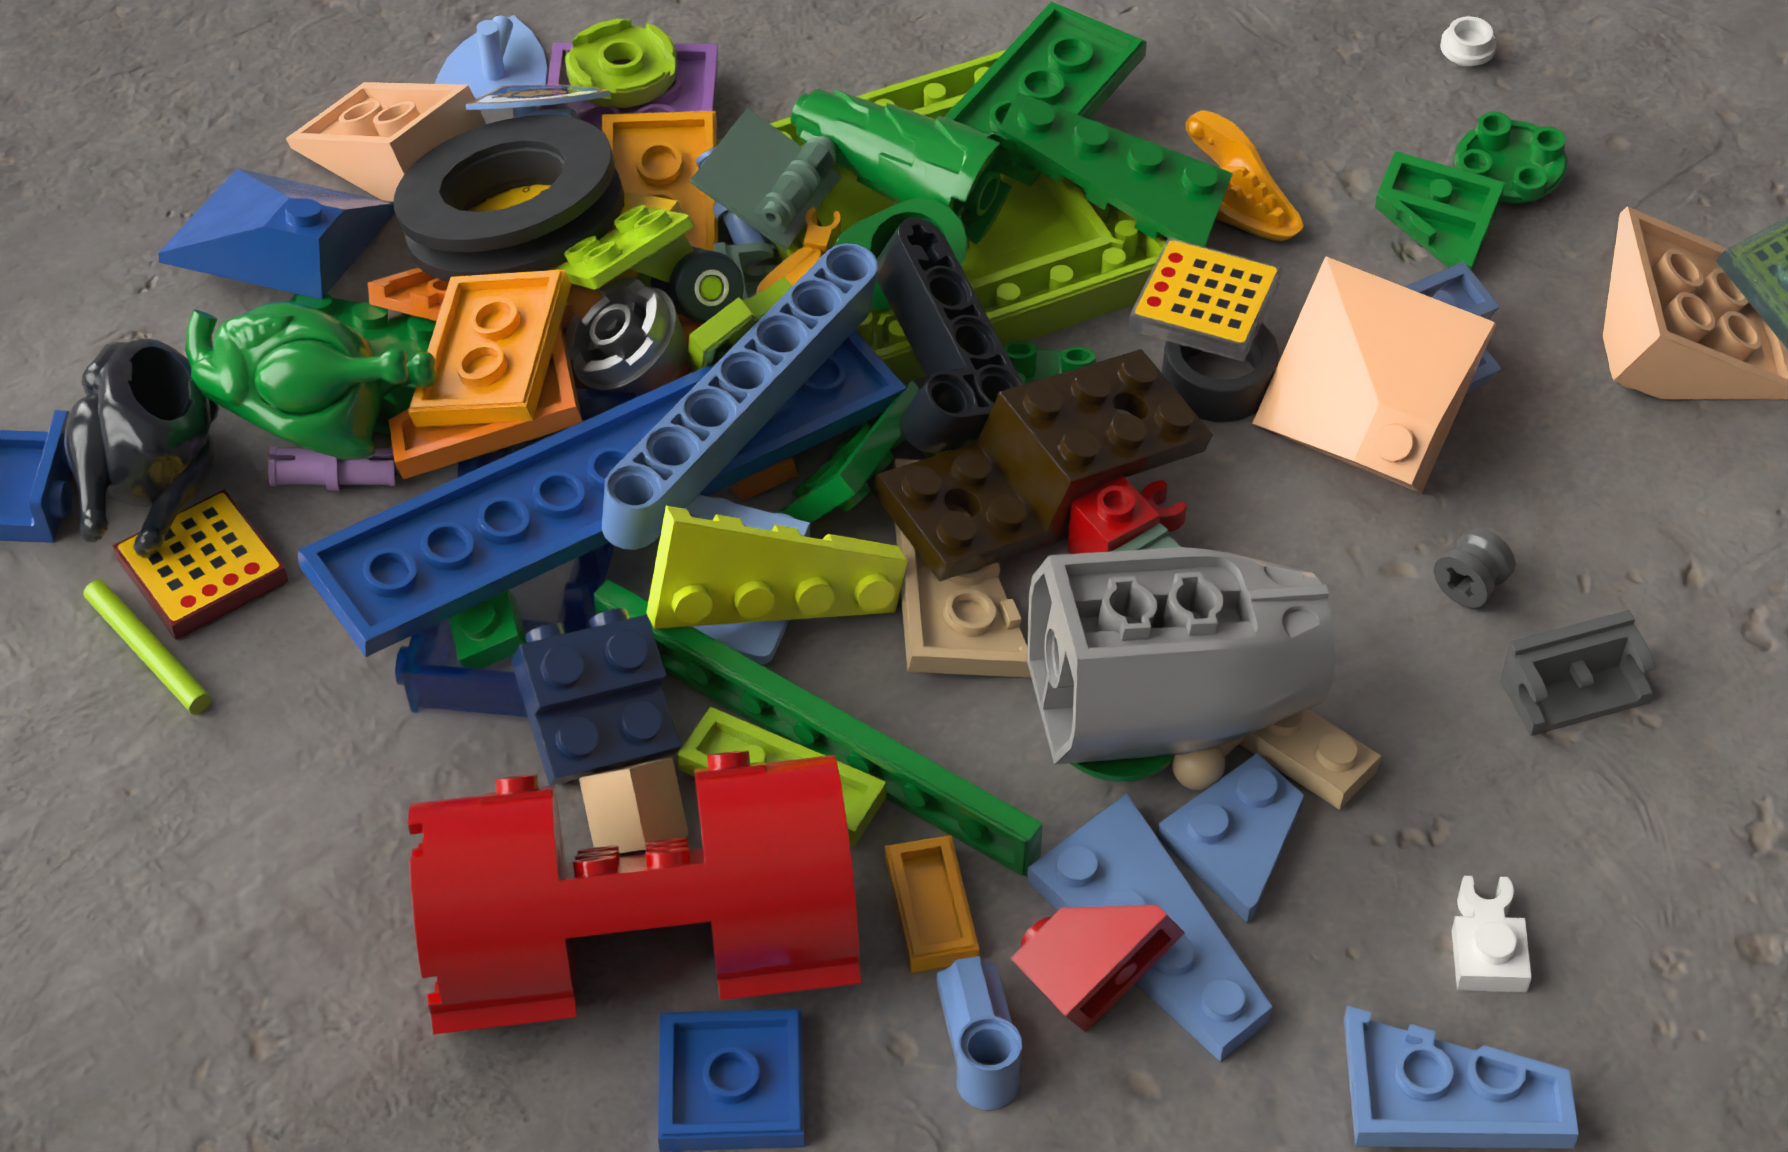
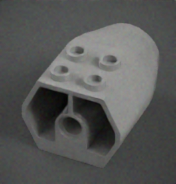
[1027,547,1335,765]

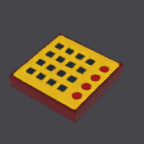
[112,489,288,640]

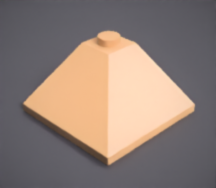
[1603,206,1788,400]
[1252,257,1496,494]

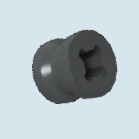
[1433,527,1516,608]

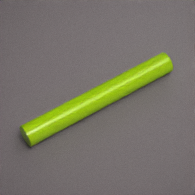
[83,579,212,715]

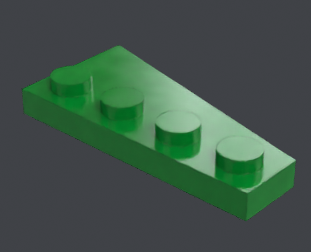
[999,92,1233,248]

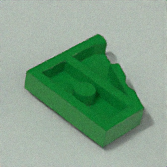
[1375,151,1505,272]

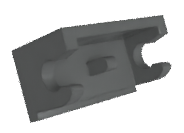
[1500,610,1656,736]

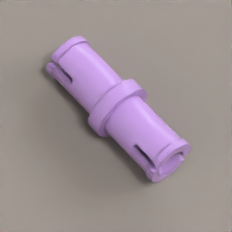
[268,446,397,491]

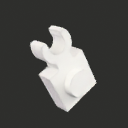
[1452,876,1531,992]

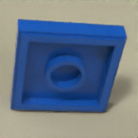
[658,1008,805,1152]

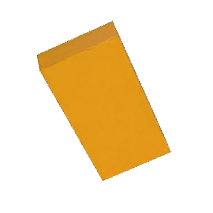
[885,835,979,973]

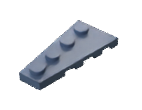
[1027,793,1272,1062]

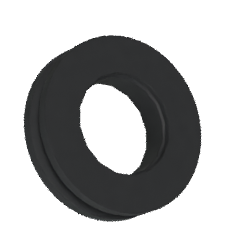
[393,115,624,282]

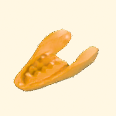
[1185,111,1303,241]

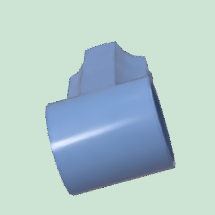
[937,956,1022,1110]

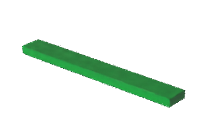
[594,579,1043,877]

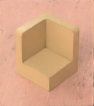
[579,757,688,854]

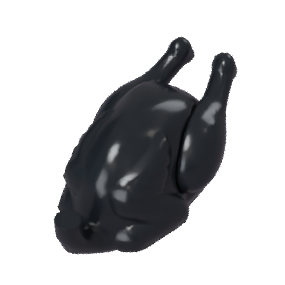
[64,339,219,558]

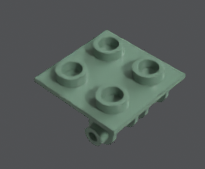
[689,108,842,251]

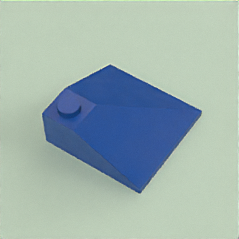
[158,169,395,300]

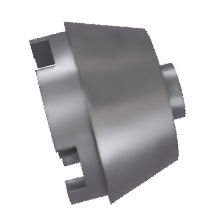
[565,278,688,401]

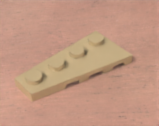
[892,459,1031,678]

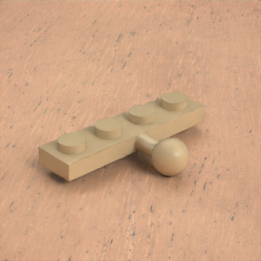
[1172,709,1381,810]

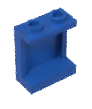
[0,410,73,543]

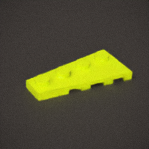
[646,506,908,629]

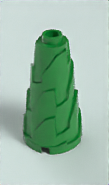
[791,89,1018,248]

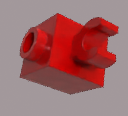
[1068,475,1187,554]

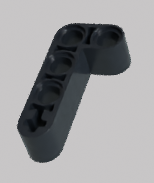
[876,217,1023,453]

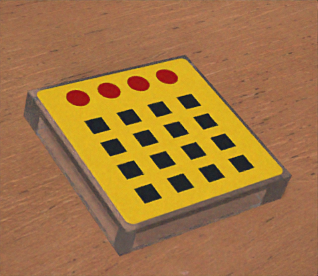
[1129,237,1282,362]

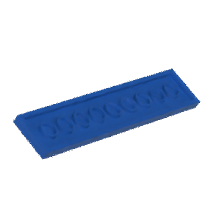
[298,330,906,657]

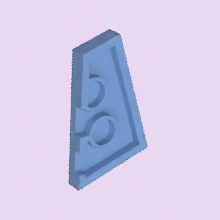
[1343,1006,1579,1149]

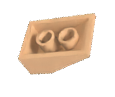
[286,82,486,202]

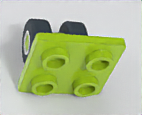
[553,205,744,323]

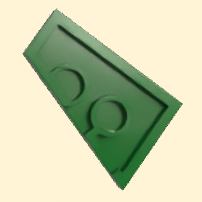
[774,380,920,523]

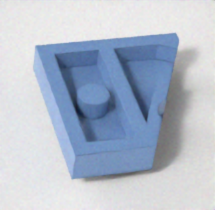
[1158,753,1304,923]

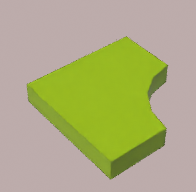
[686,277,792,372]

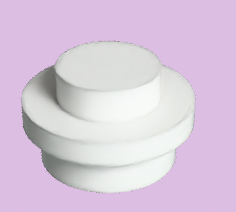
[1440,16,1497,67]

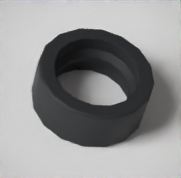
[1162,319,1279,422]

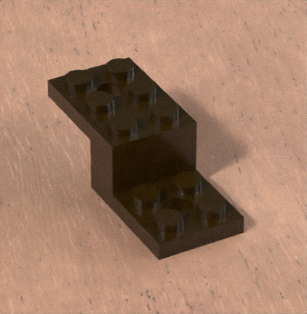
[871,349,1213,582]

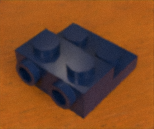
[511,608,681,786]

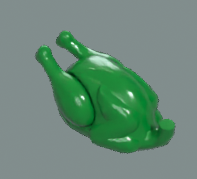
[185,301,437,460]

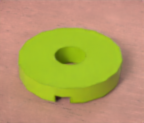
[565,18,678,108]

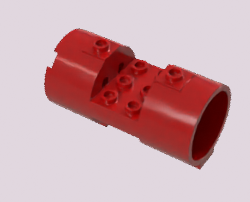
[408,750,861,1034]

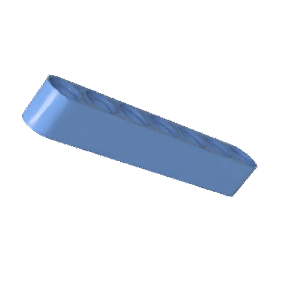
[602,243,878,550]

